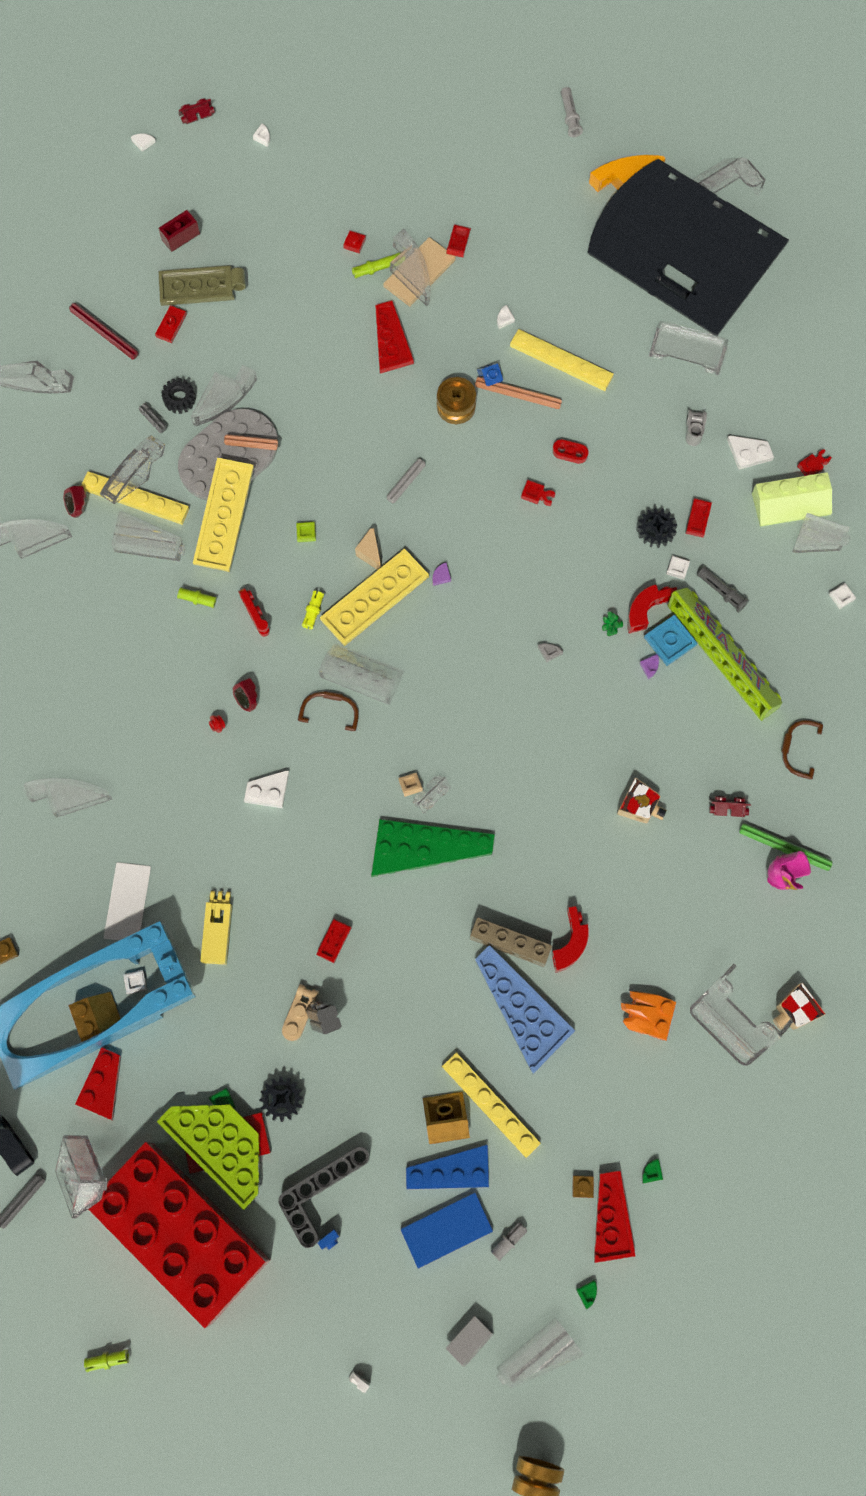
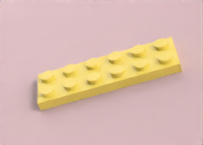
[193,458,254,572]
[320,549,429,646]

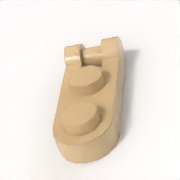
[282,984,319,1041]

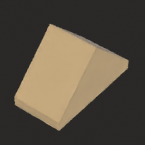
[355,528,381,570]

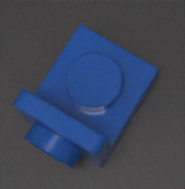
[477,363,503,386]

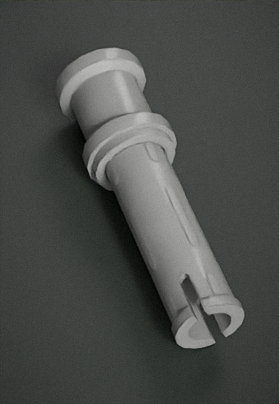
[560,87,583,138]

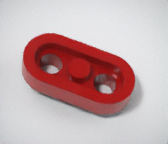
[552,439,589,464]

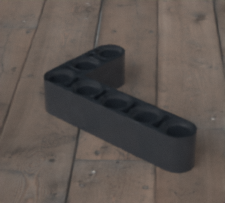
[0,1115,35,1176]

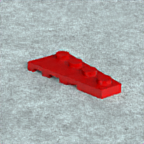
[375,300,414,374]
[594,1171,636,1263]

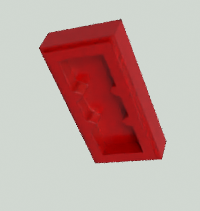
[446,225,471,258]
[155,305,187,343]
[685,498,712,538]
[316,919,352,964]

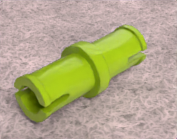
[177,587,217,608]
[84,1349,129,1372]

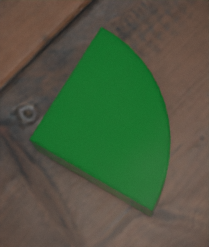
[209,1088,236,1108]
[642,1159,663,1184]
[576,1280,597,1310]

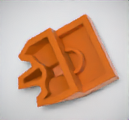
[621,991,676,1041]

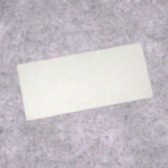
[104,862,151,940]

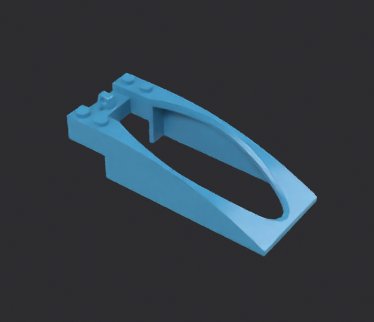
[0,921,196,1090]

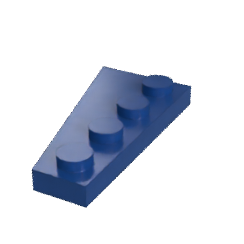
[406,1145,489,1189]

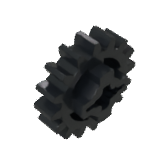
[636,508,677,548]
[259,1076,304,1122]

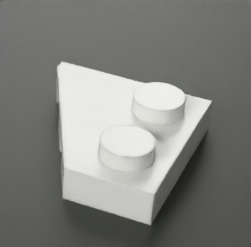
[244,771,289,808]

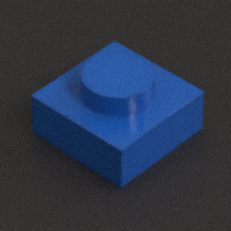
[318,1229,340,1250]

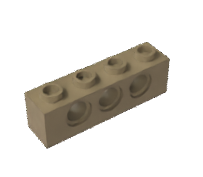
[470,917,552,968]

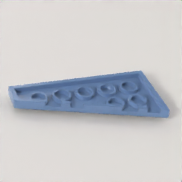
[475,945,575,1074]

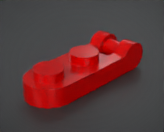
[238,588,270,637]

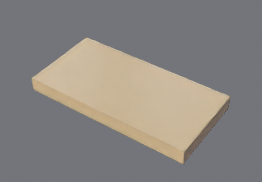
[383,237,456,307]

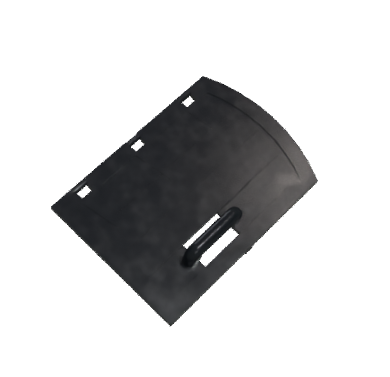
[587,159,789,337]

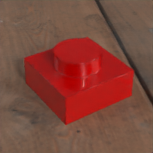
[343,230,366,254]

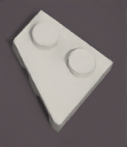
[727,436,774,470]

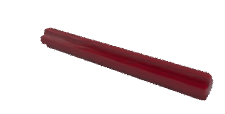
[69,303,139,360]

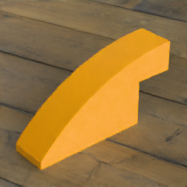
[589,155,665,192]

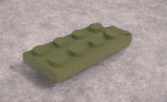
[158,266,246,306]

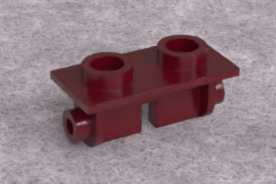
[178,98,215,124]
[709,796,751,817]

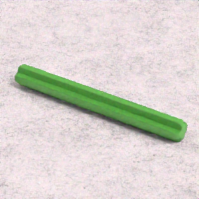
[739,823,833,871]

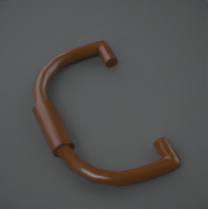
[298,691,359,732]
[781,720,823,780]

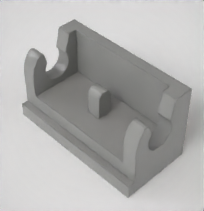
[445,1316,494,1367]

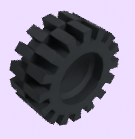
[161,378,196,414]

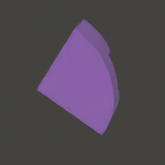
[432,563,451,586]
[640,654,659,679]

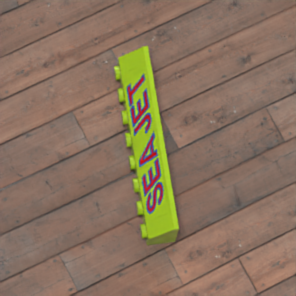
[667,587,783,721]

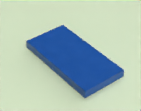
[400,1193,493,1269]

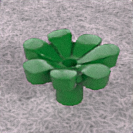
[602,612,623,636]

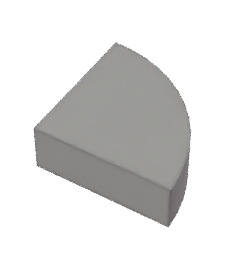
[537,643,563,663]

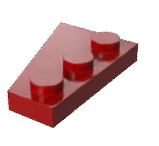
[75,1047,121,1121]

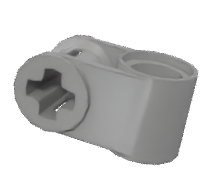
[685,409,707,446]

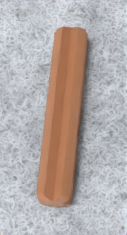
[224,434,278,450]

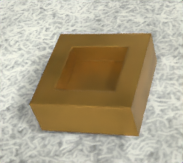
[0,937,19,965]
[572,1176,594,1198]

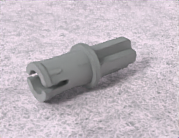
[490,1223,527,1261]

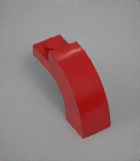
[627,585,677,633]
[551,906,589,973]

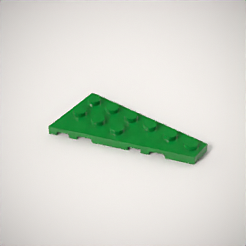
[371,819,495,878]

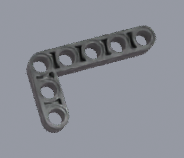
[278,1147,370,1248]

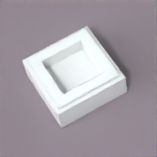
[667,556,690,580]
[829,583,856,609]
[123,970,147,995]

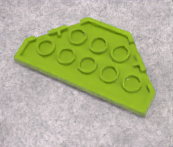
[157,1105,259,1210]

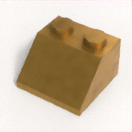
[68,992,121,1042]
[422,1092,470,1144]

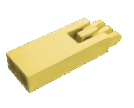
[200,891,232,965]

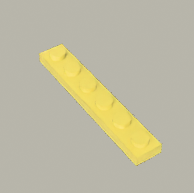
[510,329,614,391]
[81,471,189,525]
[442,1052,541,1158]

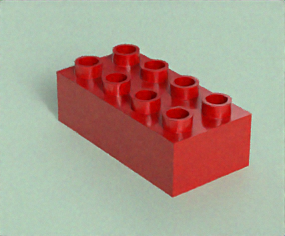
[85,1142,270,1329]

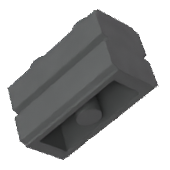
[306,1000,342,1034]

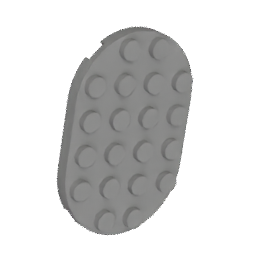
[178,409,278,500]

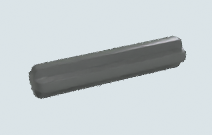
[0,1175,45,1229]

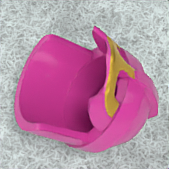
[767,851,811,890]

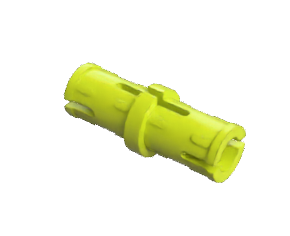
[302,591,324,630]

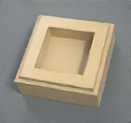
[398,773,423,797]

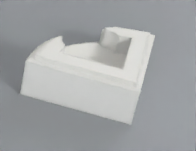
[253,124,270,147]
[131,134,156,152]
[497,305,515,329]
[349,1372,370,1393]

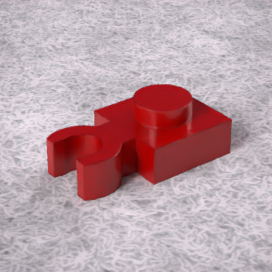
[797,449,832,476]
[521,480,556,506]

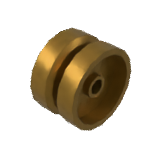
[437,377,476,425]
[511,1456,565,1496]

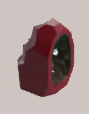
[63,486,87,518]
[233,678,257,712]

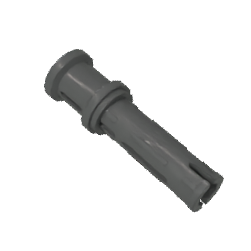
[697,567,749,613]

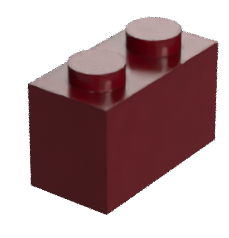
[158,210,200,252]

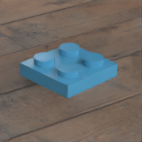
[644,615,698,666]

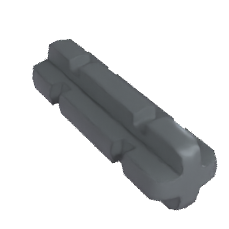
[139,403,167,433]

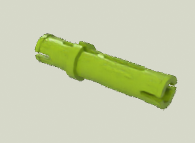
[351,252,404,279]

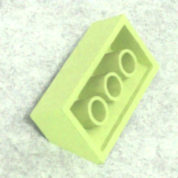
[752,472,832,527]

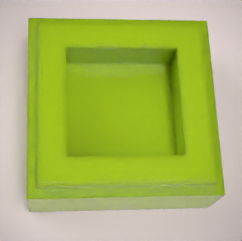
[296,522,316,542]

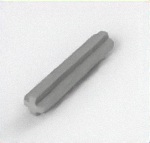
[387,459,425,504]

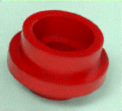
[209,715,225,733]

